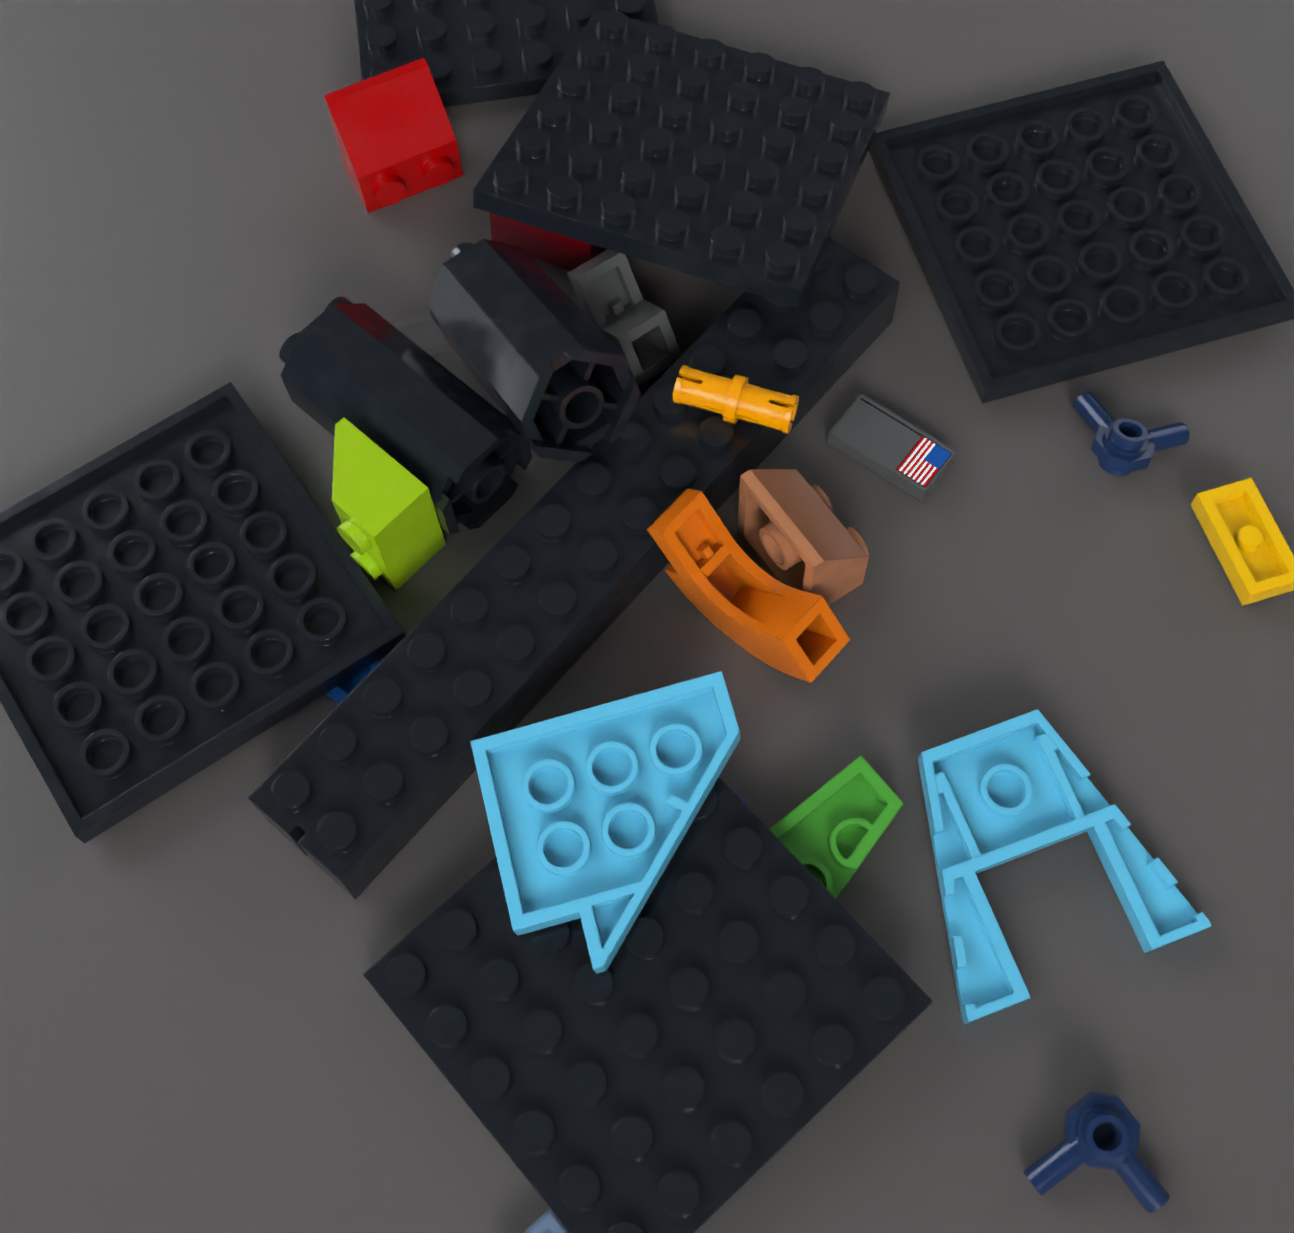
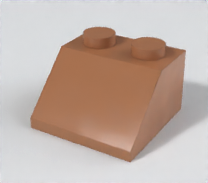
[737,469,869,606]

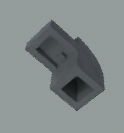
[567,249,682,386]

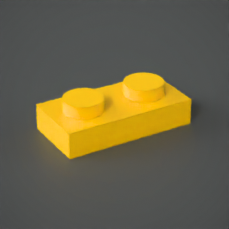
[1190,477,1294,606]

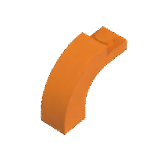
[647,488,850,683]

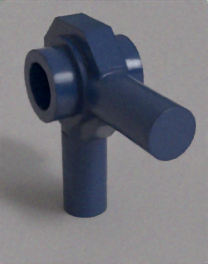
[1073,392,1189,476]
[1023,1091,1170,1213]

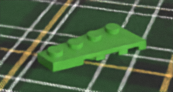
[769,756,904,899]

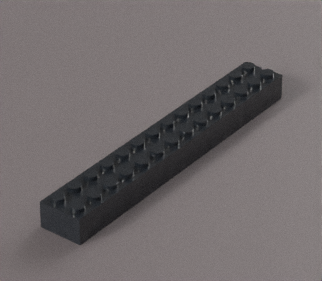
[247,237,900,900]

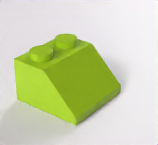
[332,417,446,591]

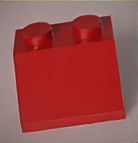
[323,58,464,213]

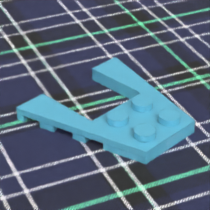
[917,709,1212,1024]

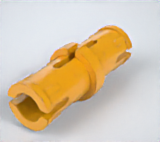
[673,365,799,434]

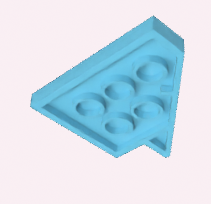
[470,671,741,974]

